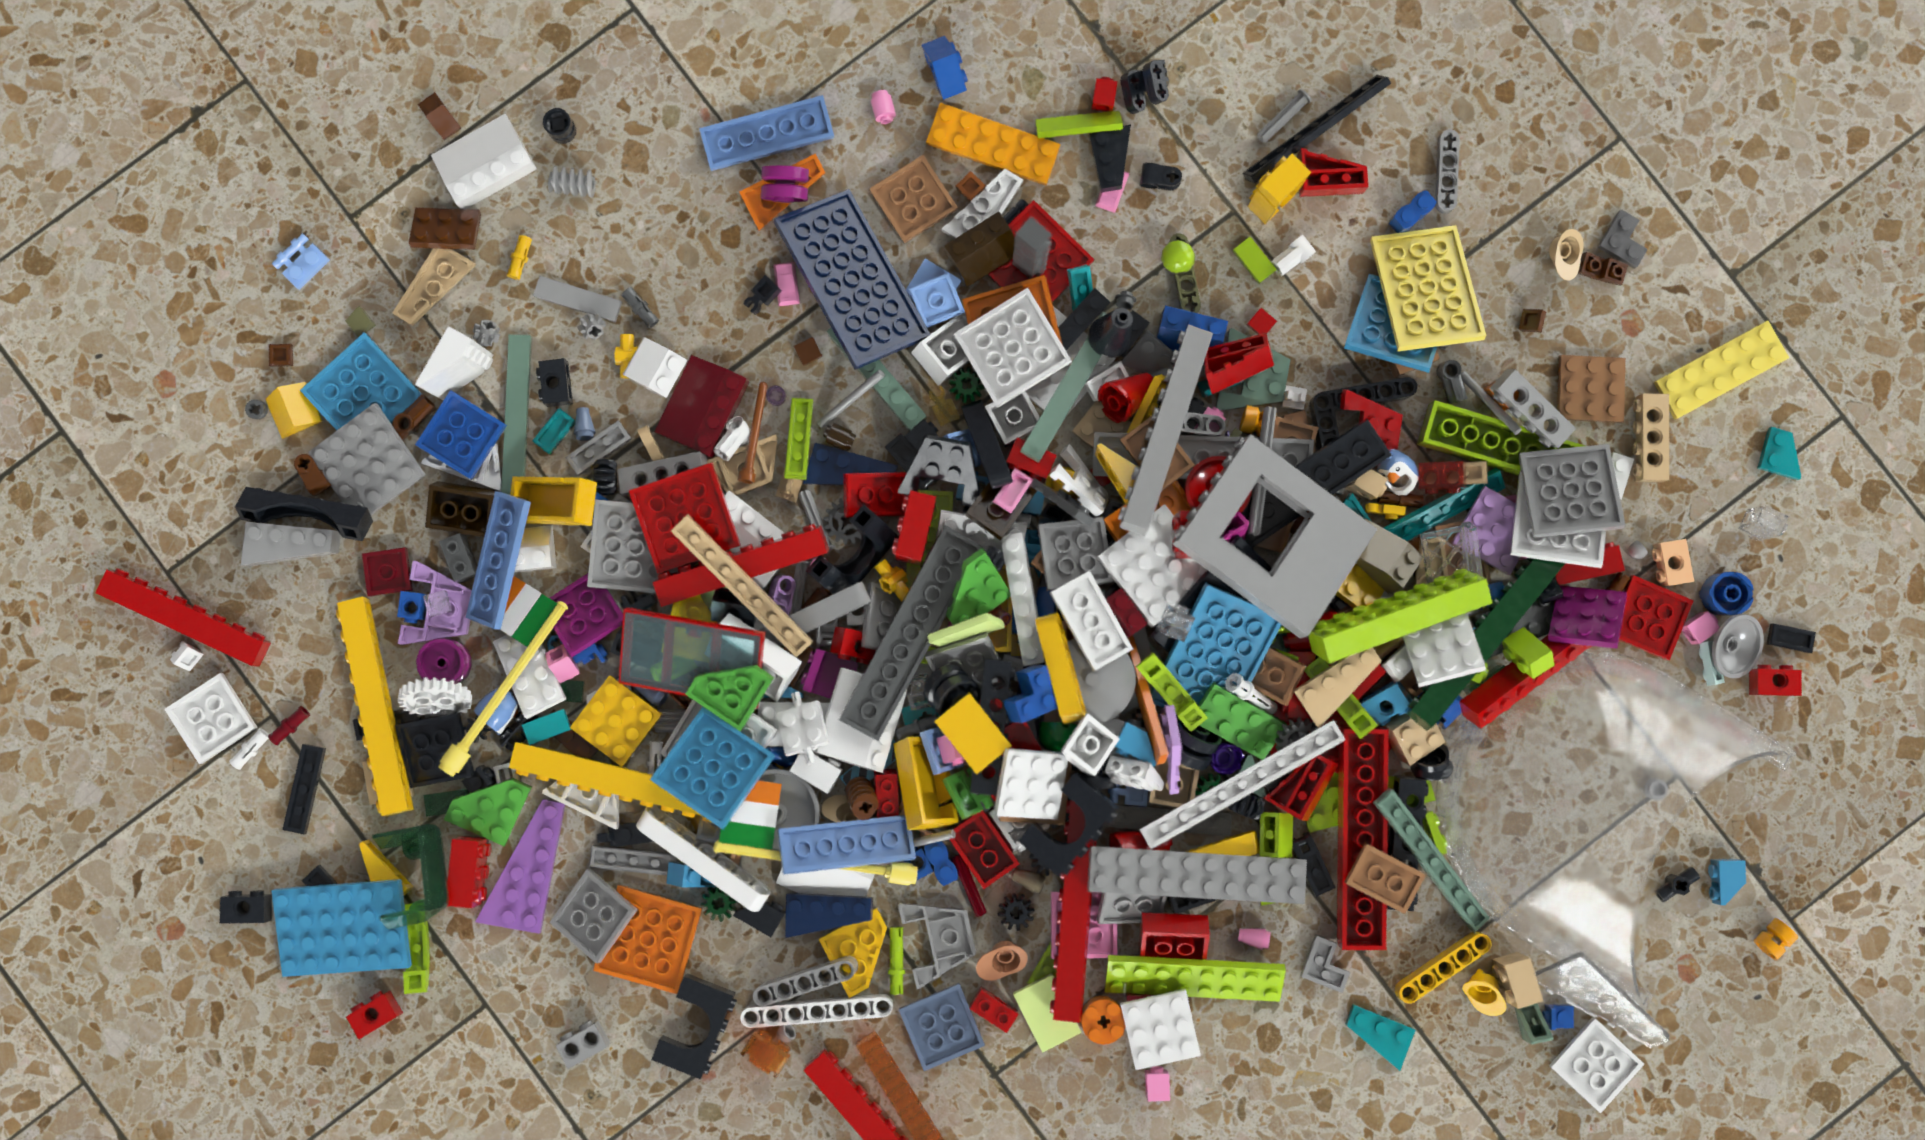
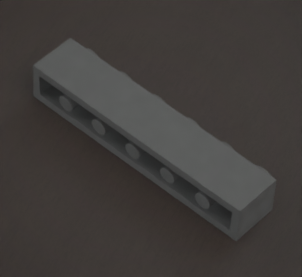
[1012,217,1052,279]

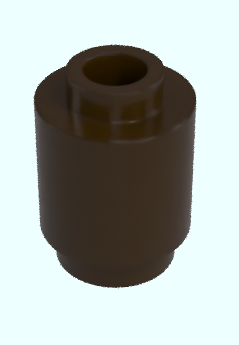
[823,423,856,451]

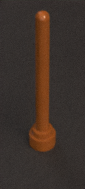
[738,382,768,484]

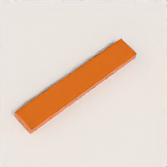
[1127,636,1169,765]

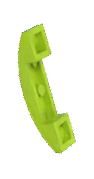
[1136,653,1208,732]
[1305,657,1378,739]
[403,903,430,994]

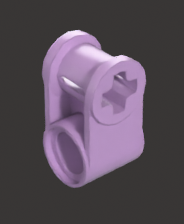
[768,575,796,616]

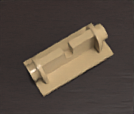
[776,462,809,503]

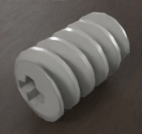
[548,166,596,198]

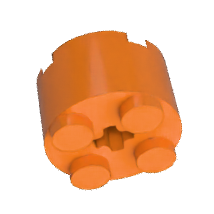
[1081,995,1126,1045]

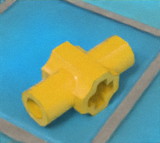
[614,334,638,379]
[874,559,909,602]

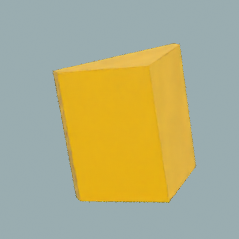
[265,382,323,439]

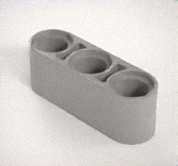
[1180,412,1225,436]

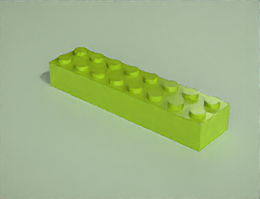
[1417,400,1585,476]
[1308,569,1492,663]

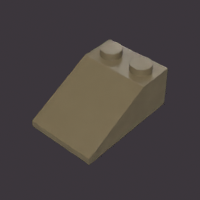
[1356,518,1424,594]

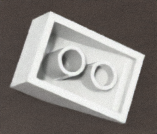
[911,310,969,386]

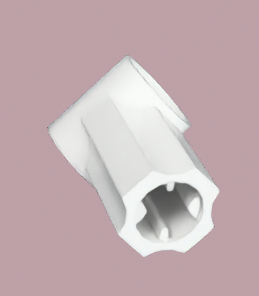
[1271,235,1316,276]
[713,416,751,461]

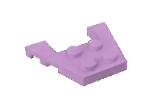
[398,561,472,645]
[1158,705,1181,795]

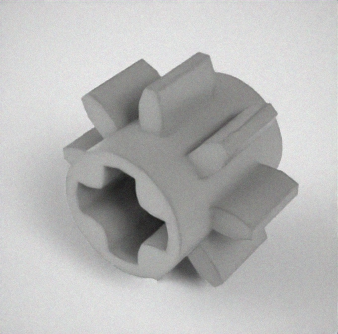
[577,313,606,340]
[472,320,500,347]

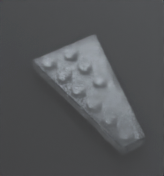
[1535,951,1670,1048]

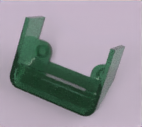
[372,824,449,929]

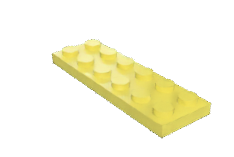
[1653,321,1789,420]

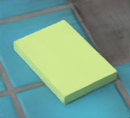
[928,613,1005,647]
[1013,973,1082,1053]

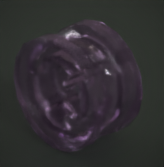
[766,385,786,406]

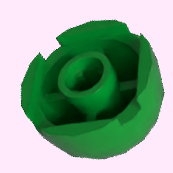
[1038,722,1078,753]

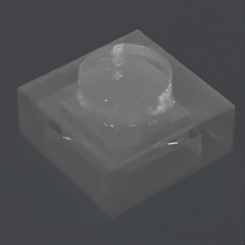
[423,590,452,617]

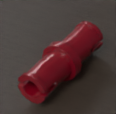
[268,706,310,746]

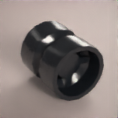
[543,108,577,144]

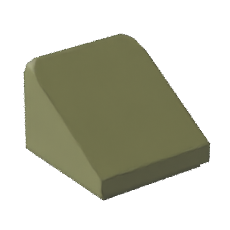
[346,306,376,337]

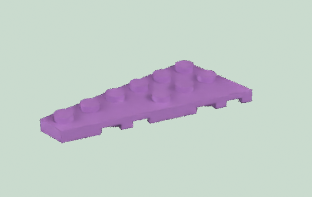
[475,799,565,934]

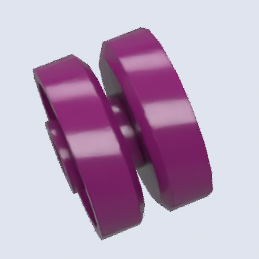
[761,165,809,203]
[416,639,472,684]

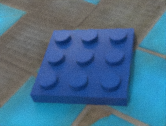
[415,390,507,480]

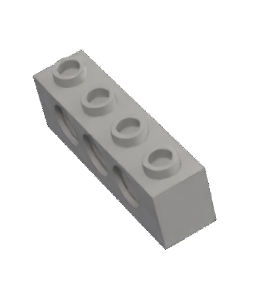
[1489,369,1576,448]
[617,451,707,500]

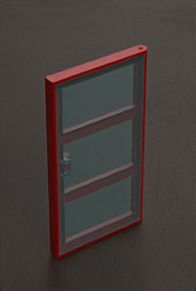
[619,607,765,709]

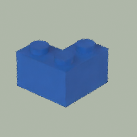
[921,36,968,100]
[1003,664,1058,723]

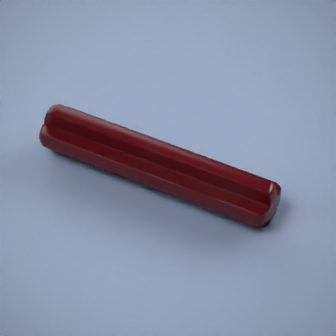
[952,854,987,917]

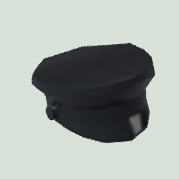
[1410,744,1453,781]

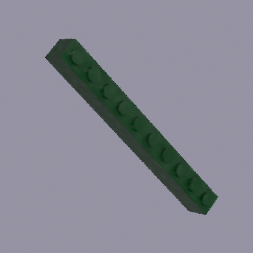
[1406,558,1565,731]

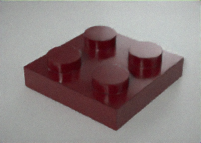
[362,547,413,597]

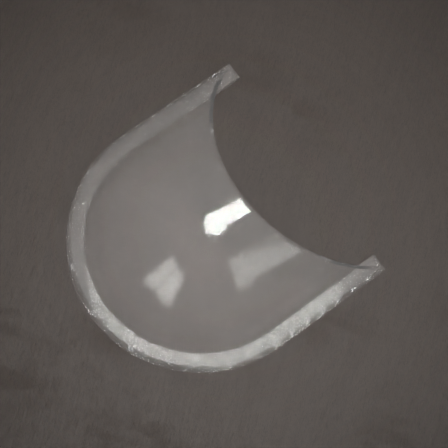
[1436,650,1797,1014]

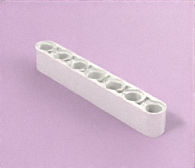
[636,806,771,912]
[740,994,893,1028]

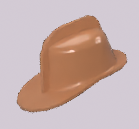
[976,941,1028,981]

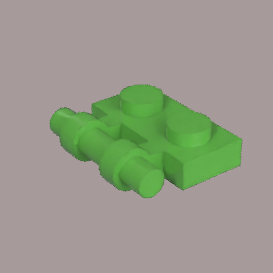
[942,767,994,820]

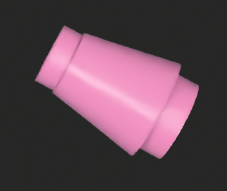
[1238,928,1271,950]

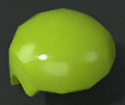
[1161,240,1195,273]

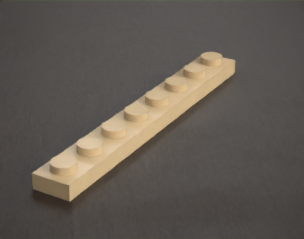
[671,515,813,657]

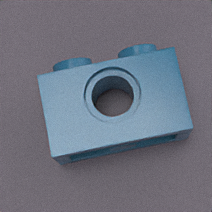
[1359,680,1412,726]

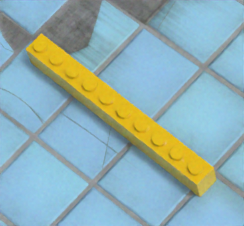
[336,596,414,816]
[509,742,712,823]

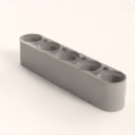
[753,956,859,1006]

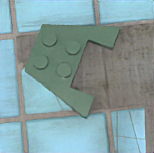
[1216,328,1290,411]

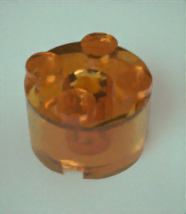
[740,1028,791,1078]

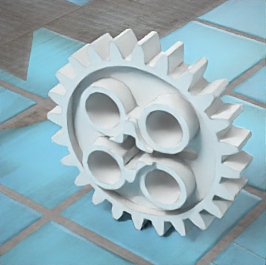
[398,677,472,718]

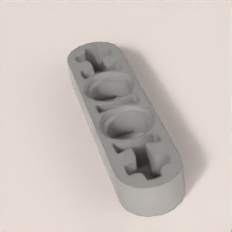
[1435,129,1460,214]

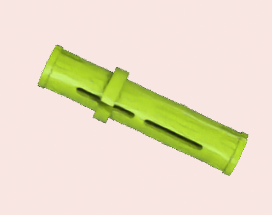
[888,927,905,995]

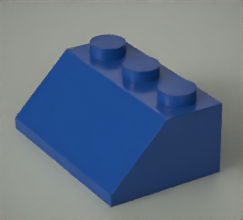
[1156,306,1228,365]

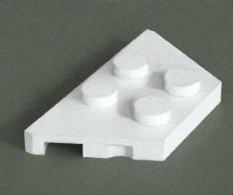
[421,444,502,491]
[542,781,619,829]

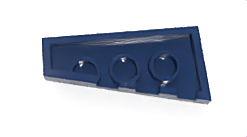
[803,443,898,485]
[785,893,873,938]

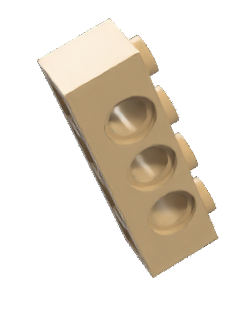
[1633,393,1669,483]

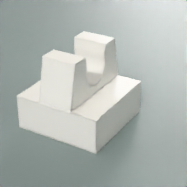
[1281,385,1307,411]
[170,641,204,671]

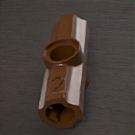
[392,394,436,441]

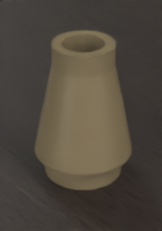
[1012,868,1046,894]

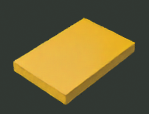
[934,693,1011,774]

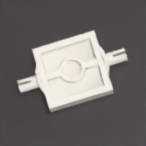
[776,692,829,766]

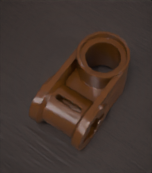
[294,454,331,497]

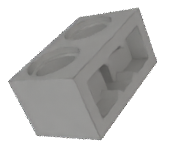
[556,1020,611,1069]

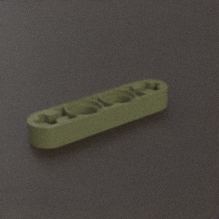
[1169,233,1201,313]

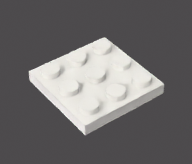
[1403,613,1485,687]
[165,673,258,764]
[994,748,1068,820]
[1120,989,1201,1070]
[1549,1017,1644,1113]

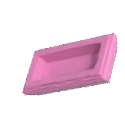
[1095,172,1129,213]
[773,262,800,307]
[993,468,1033,513]

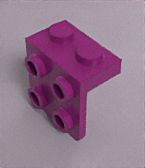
[800,649,858,699]

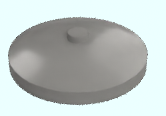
[1058,638,1136,723]
[759,769,820,851]

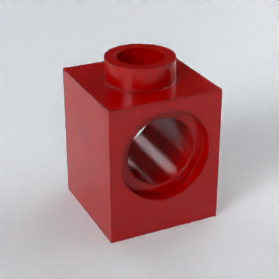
[1091,77,1118,112]

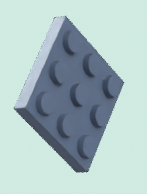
[899,983,985,1071]

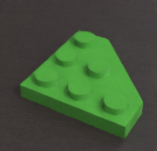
[946,548,1011,625]
[686,665,775,731]
[444,778,532,846]

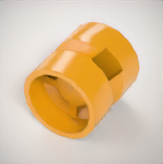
[1239,405,1276,437]
[1754,918,1798,960]

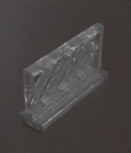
[1420,521,1487,611]

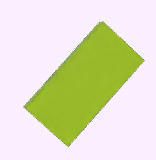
[1233,237,1277,284]

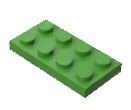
[1198,682,1287,760]

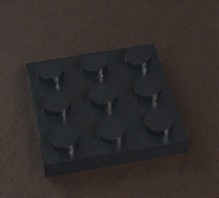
[395,712,475,788]

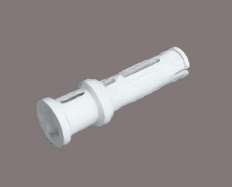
[1225,673,1277,714]

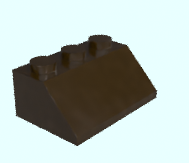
[944,211,1015,287]
[425,481,501,537]

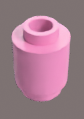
[871,90,896,124]

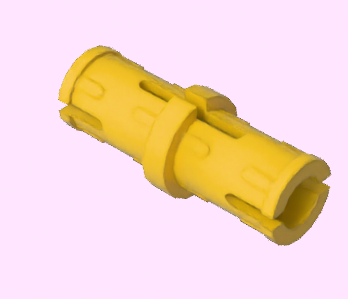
[506,235,532,280]

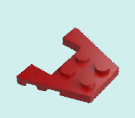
[1340,389,1403,450]

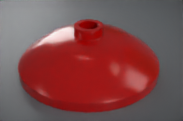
[1185,456,1252,513]

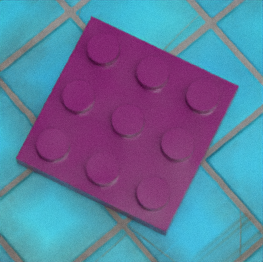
[550,573,623,657]
[1548,585,1627,649]

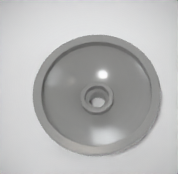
[1712,614,1764,678]

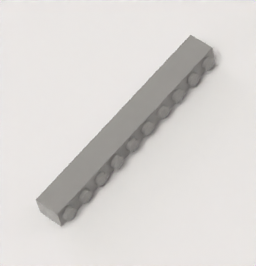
[1118,324,1213,536]

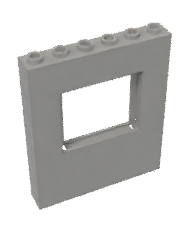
[1172,434,1377,638]

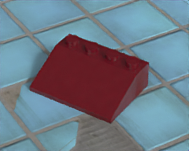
[654,355,750,459]

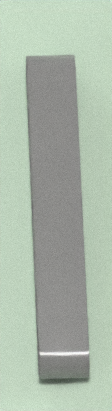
[757,582,871,646]

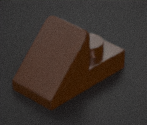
[418,92,461,141]

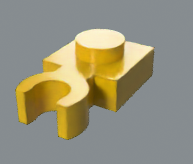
[1365,503,1406,520]

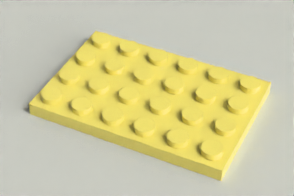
[1370,225,1486,351]

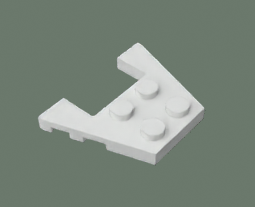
[1050,444,1109,517]

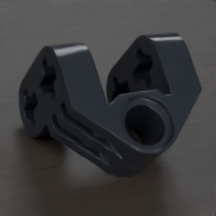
[1120,60,1169,114]

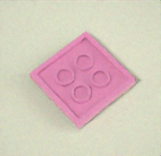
[1051,891,1117,959]

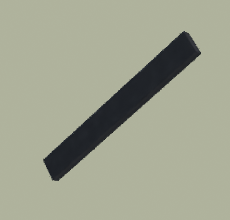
[1243,75,1391,183]

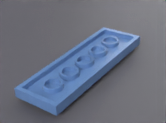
[699,95,835,171]
[466,491,531,630]
[777,815,916,875]

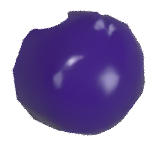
[1210,742,1244,775]

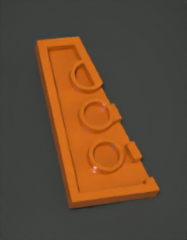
[739,153,825,231]

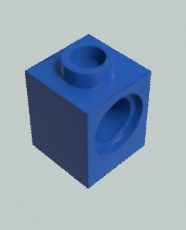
[397,591,428,624]
[904,846,934,881]

